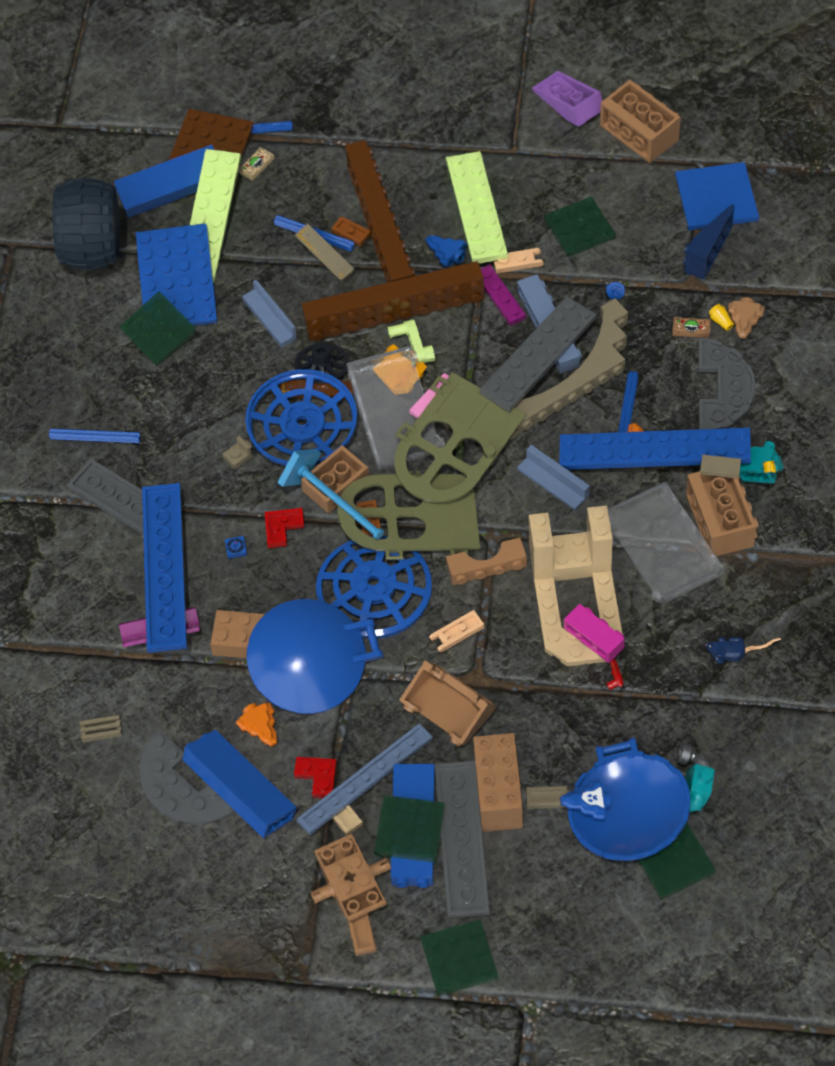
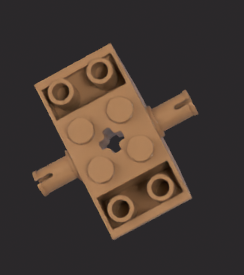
[310,834,391,922]

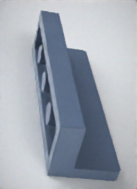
[242,280,297,348]
[518,445,590,510]

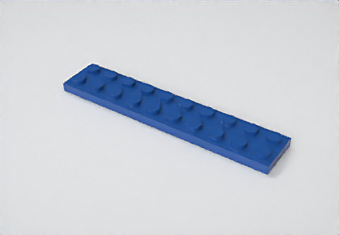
[559,428,751,470]
[142,483,187,653]

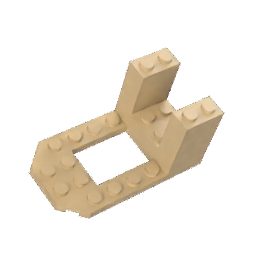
[529,505,623,666]

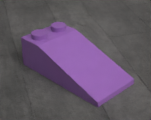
[532,71,603,126]

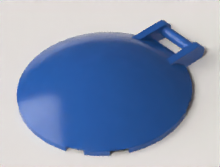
[247,599,384,714]
[568,737,691,861]

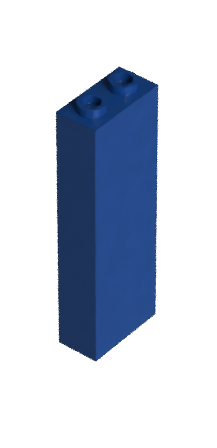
[114,145,218,218]
[182,730,296,838]
[391,764,435,888]

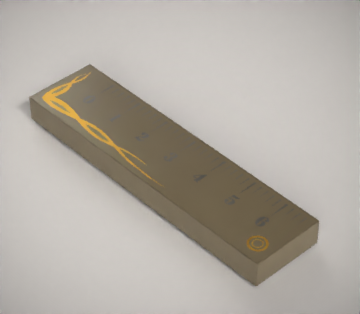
[295,223,355,283]

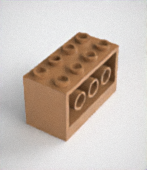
[600,80,681,163]
[686,471,758,558]
[473,733,523,832]

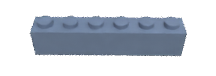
[517,274,582,374]

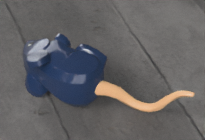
[706,637,781,664]

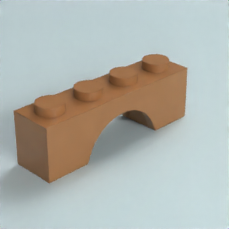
[446,538,527,585]

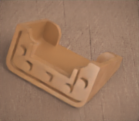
[399,660,497,747]

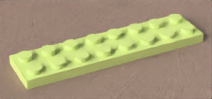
[190,149,241,283]
[446,151,508,263]

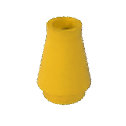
[709,304,735,331]

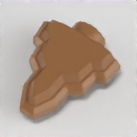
[728,297,765,339]

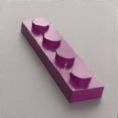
[481,265,526,326]

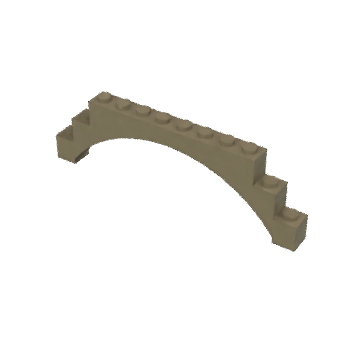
[441,298,628,440]

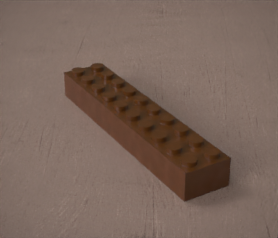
[345,140,415,283]
[301,261,485,342]

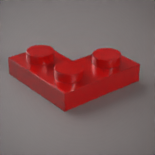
[265,508,304,548]
[294,757,337,799]

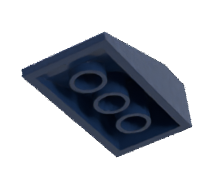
[683,204,735,280]

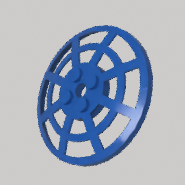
[246,369,358,466]
[316,536,432,639]

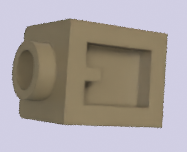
[222,436,252,470]

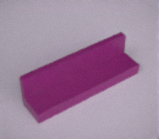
[119,607,200,647]

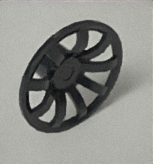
[294,343,349,384]

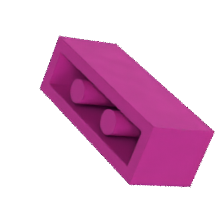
[564,604,625,663]

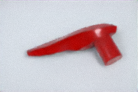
[606,659,623,690]

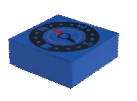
[225,536,247,559]

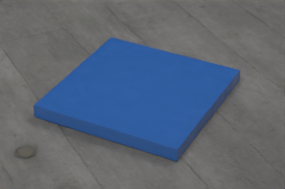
[675,162,759,230]

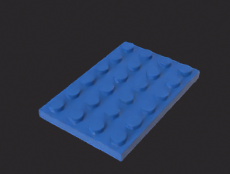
[136,223,218,332]

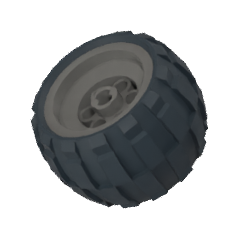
[52,178,120,270]

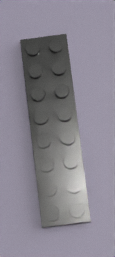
[479,296,597,413]
[435,761,490,919]

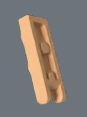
[493,248,544,274]
[429,610,484,653]

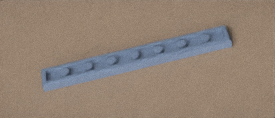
[297,724,433,835]

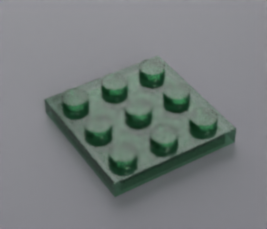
[544,196,616,257]
[119,291,196,366]
[374,795,445,863]
[637,822,716,900]
[420,919,499,997]

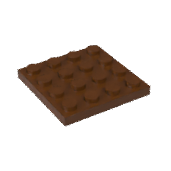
[168,109,254,165]

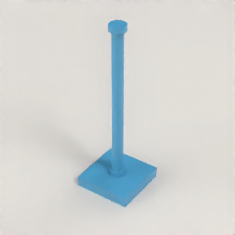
[278,449,384,540]

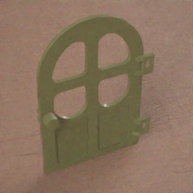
[394,372,527,503]
[337,471,480,560]

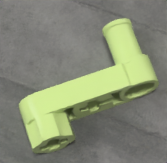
[388,319,435,363]

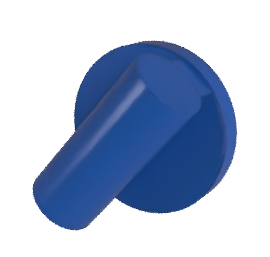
[606,281,625,300]

